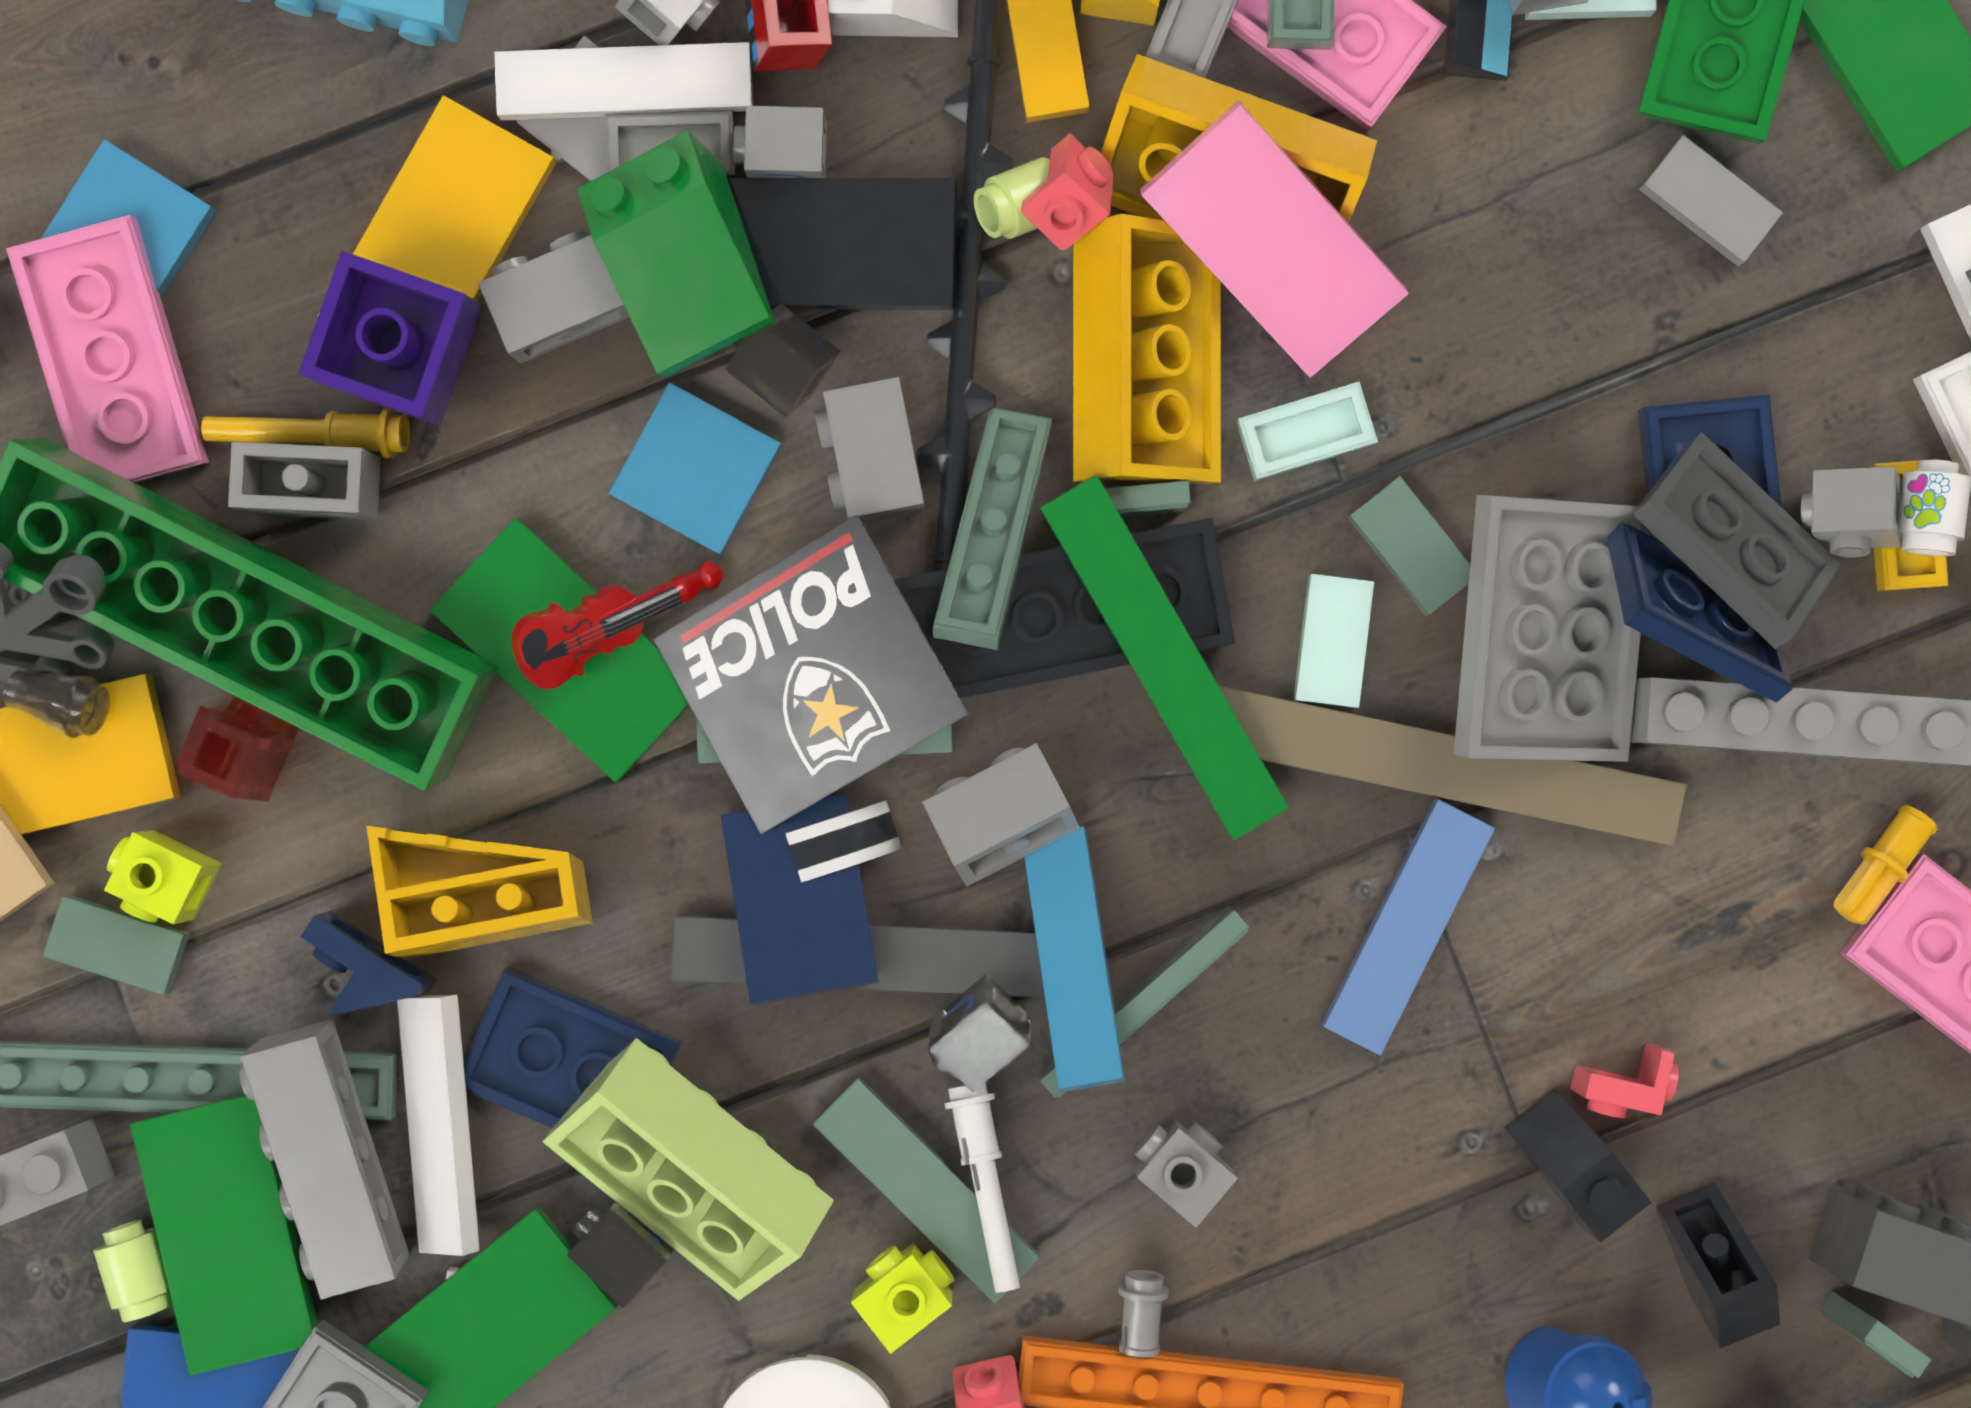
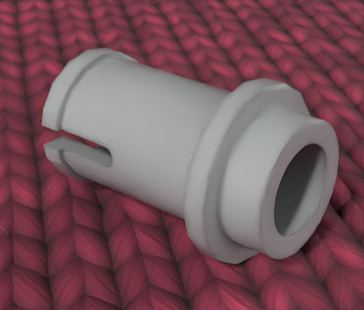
[1118,1270,1169,1358]

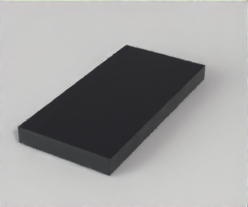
[727,178,958,310]

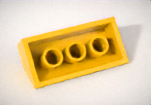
[1101,54,1377,223]
[1073,214,1221,485]

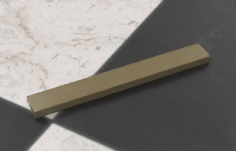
[1174,686,1687,847]

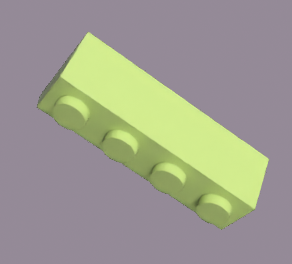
[542,1038,834,1301]

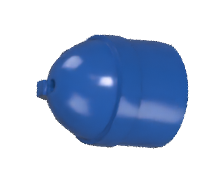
[1505,1326,1653,1408]

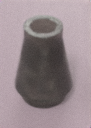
[3,670,110,738]

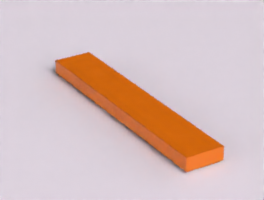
[1018,1335,1404,1408]

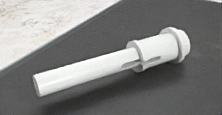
[944,1082,1020,1293]

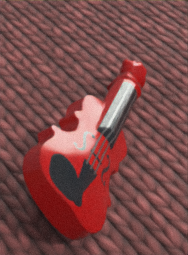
[511,561,724,689]

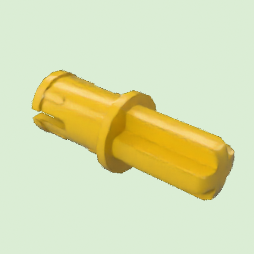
[1833,805,1938,925]

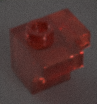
[175,696,299,802]

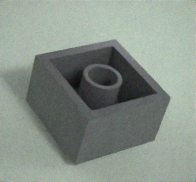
[1808,1184,1971,1326]

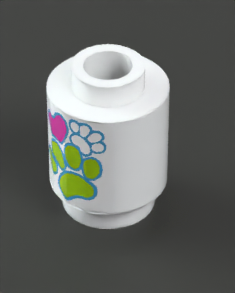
[1898,460,1971,556]

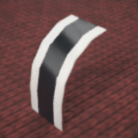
[786,800,902,882]

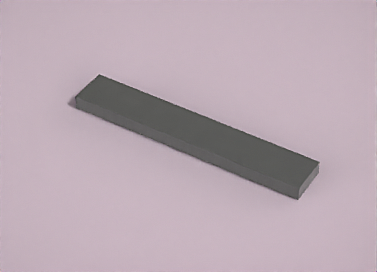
[671,915,1045,998]

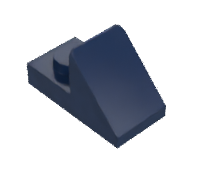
[300,911,437,1016]

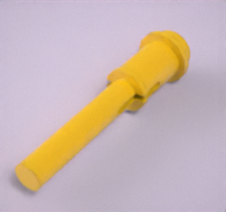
[201,408,410,458]

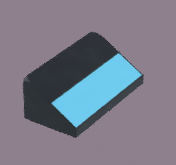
[1444,0,1513,81]

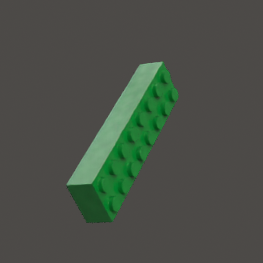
[0,438,499,791]

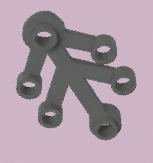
[0,542,115,695]

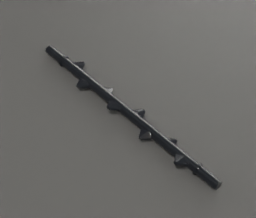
[917,0,1014,571]

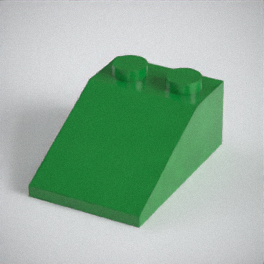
[577,130,775,378]

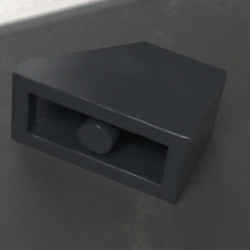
[1504,1089,1652,1243]
[1656,1182,1780,1348]

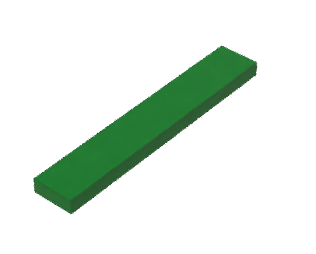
[1039,474,1289,840]

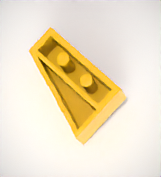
[366,826,593,960]

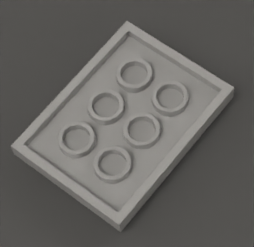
[1453,495,1650,762]

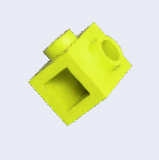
[104,830,222,924]
[851,1242,955,1354]

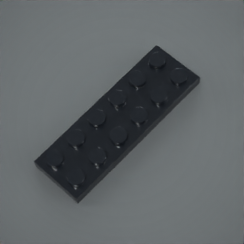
[893,518,1235,698]

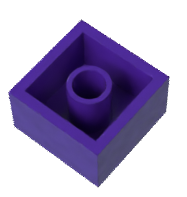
[298,250,482,427]

